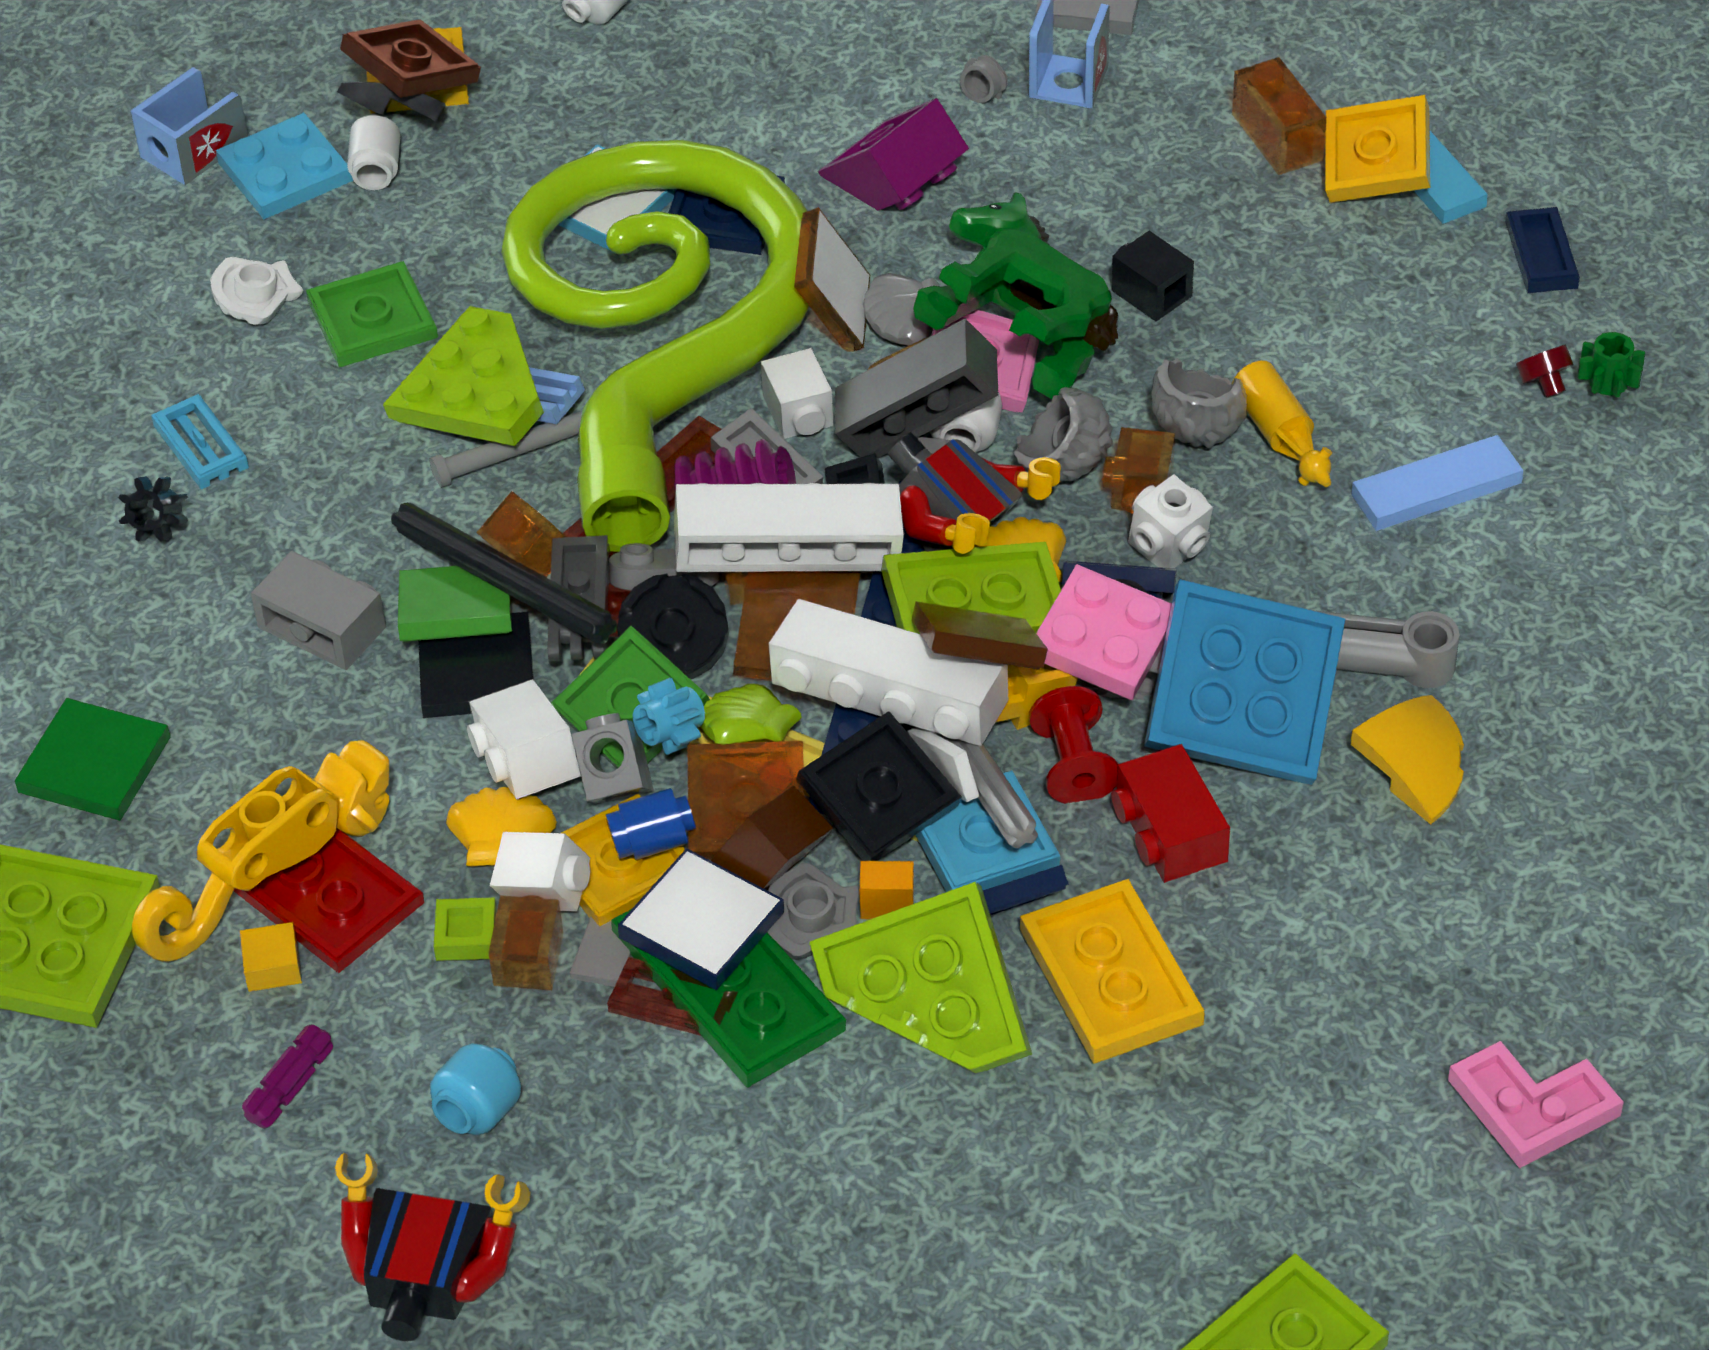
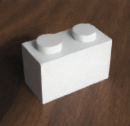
[467,679,581,799]

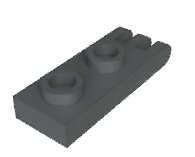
[547,535,610,661]

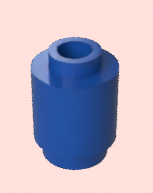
[606,788,696,860]

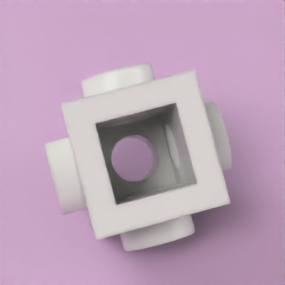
[1128,474,1213,568]

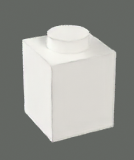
[761,348,833,439]
[490,832,590,912]

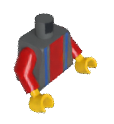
[887,432,1061,554]

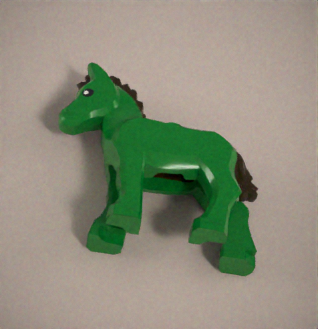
[913,192,1118,399]

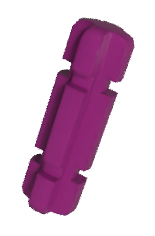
[242,1024,333,1129]

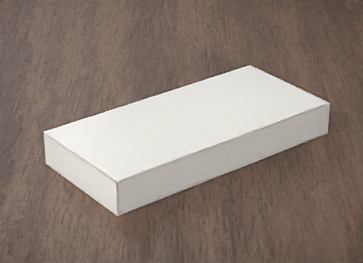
[908,727,979,802]

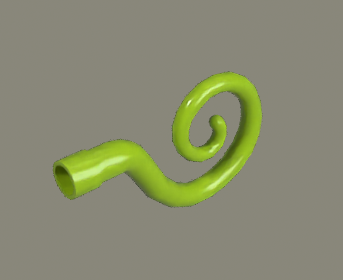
[501,140,819,552]

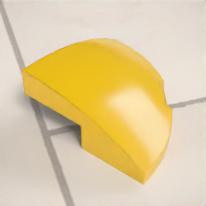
[1351,695,1464,825]

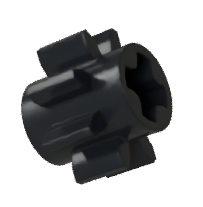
[118,476,188,542]

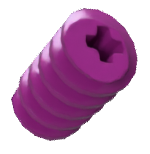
[674,439,796,491]

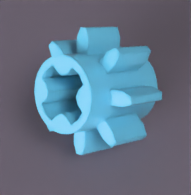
[633,678,705,754]

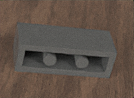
[835,318,998,458]

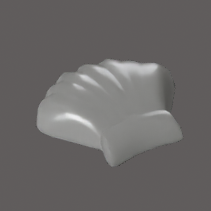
[863,273,939,346]
[768,863,860,960]

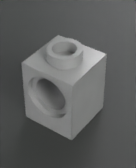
[571,713,654,804]

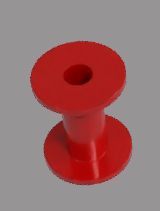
[1029,686,1118,804]

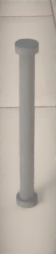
[429,411,582,488]

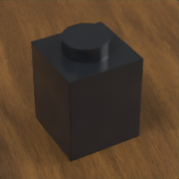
[1112,230,1194,322]

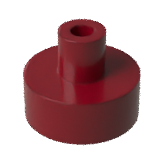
[1516,345,1574,398]

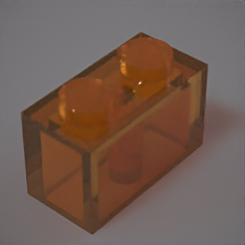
[1232,57,1327,175]

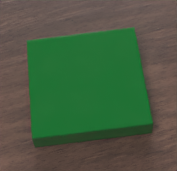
[15,698,171,821]

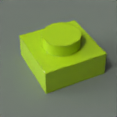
[434,897,497,961]

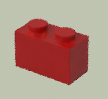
[1111,744,1230,883]

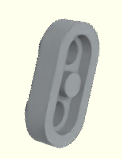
[609,543,719,590]

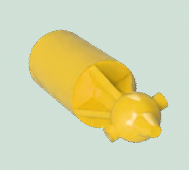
[1232,361,1332,487]

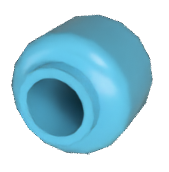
[430,1043,521,1135]

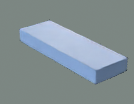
[1351,435,1523,531]

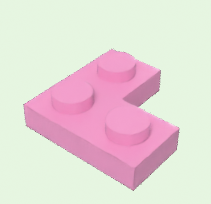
[1448,1041,1624,1169]

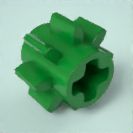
[1577,332,1645,398]

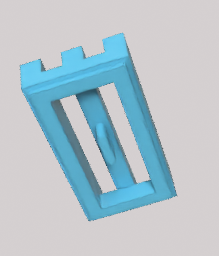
[151,394,249,489]

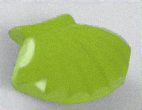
[700,684,802,746]

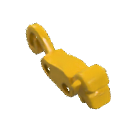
[132,740,389,962]

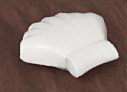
[210,257,303,325]

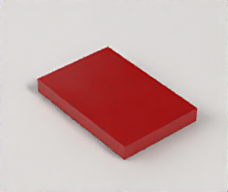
[234,828,424,973]

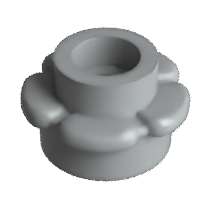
[960,55,1007,103]

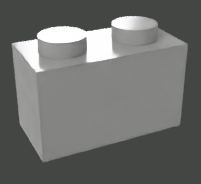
[251,550,386,670]

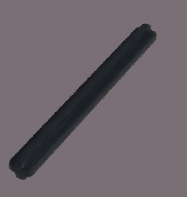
[391,502,617,644]

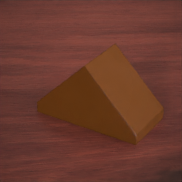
[710,786,834,890]

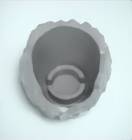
[1151,359,1247,449]
[1014,387,1113,481]

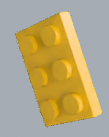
[1020,879,1205,1064]

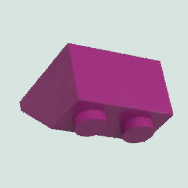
[818,98,969,211]

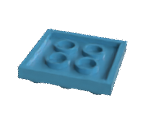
[1144,579,1346,785]

